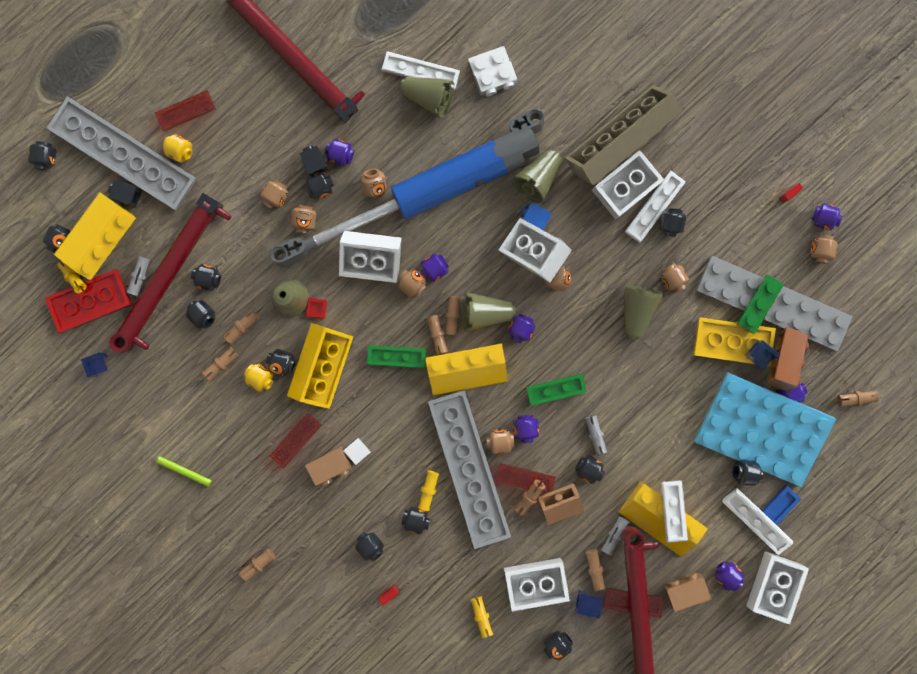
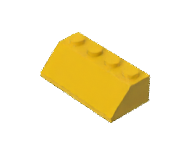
[54,192,136,280]
[287,323,353,409]
[426,344,508,395]
[619,481,708,557]

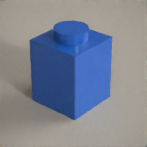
[521,203,552,230]

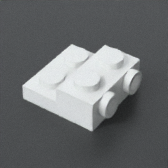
[468,46,517,96]

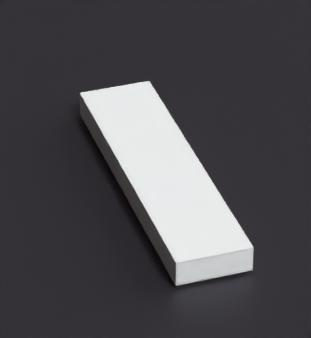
[382,52,460,90]
[625,171,686,243]
[722,488,793,555]

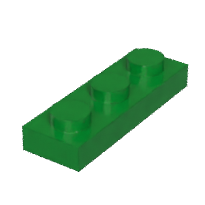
[737,274,784,334]
[367,345,426,368]
[526,374,587,406]

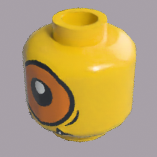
[163,134,193,163]
[244,363,273,392]

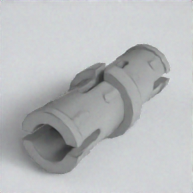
[127,256,150,296]
[585,415,608,455]
[601,516,630,556]

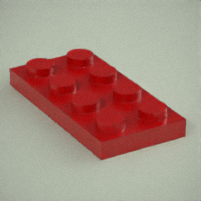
[45,269,132,333]

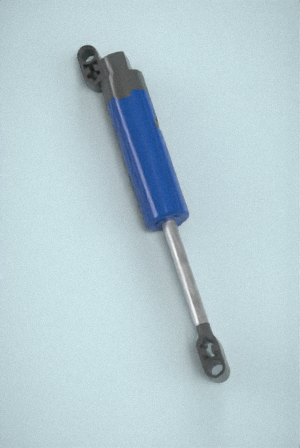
[270,109,544,268]

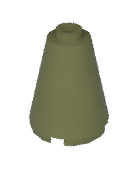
[399,77,455,118]
[512,149,562,203]
[271,279,310,317]
[624,285,663,340]
[461,293,515,331]

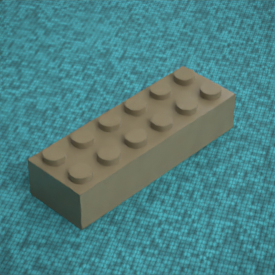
[565,85,683,185]

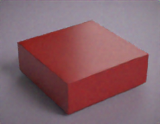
[779,183,803,203]
[305,298,328,319]
[379,585,399,606]

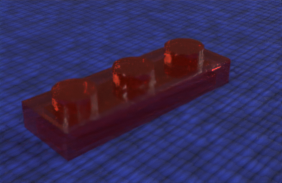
[154,90,216,131]
[269,412,322,469]
[495,463,556,494]
[603,588,664,618]

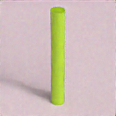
[156,456,212,487]

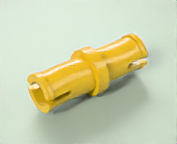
[57,261,87,293]
[418,470,439,511]
[470,596,493,638]

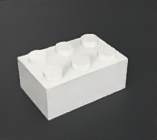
[592,150,664,220]
[499,218,572,282]
[339,231,402,283]
[746,551,809,624]
[504,558,570,611]

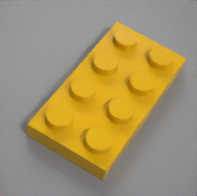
[693,317,776,366]

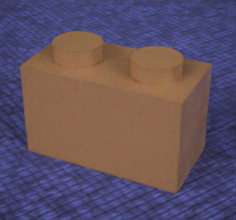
[305,446,352,487]
[538,483,584,525]
[663,572,711,612]

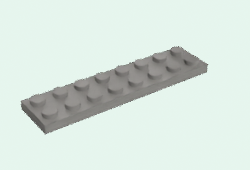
[47,96,197,211]
[696,256,853,352]
[428,390,511,549]

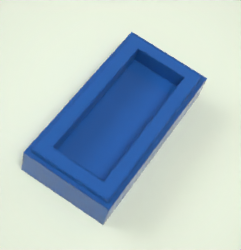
[761,485,801,525]

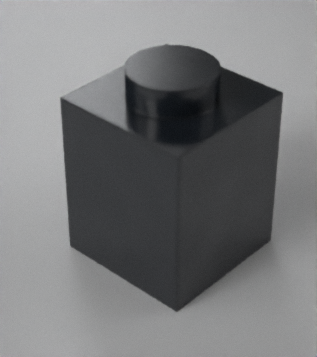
[299,145,329,176]
[108,179,142,208]

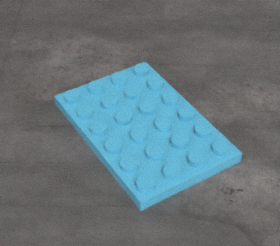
[694,372,836,487]

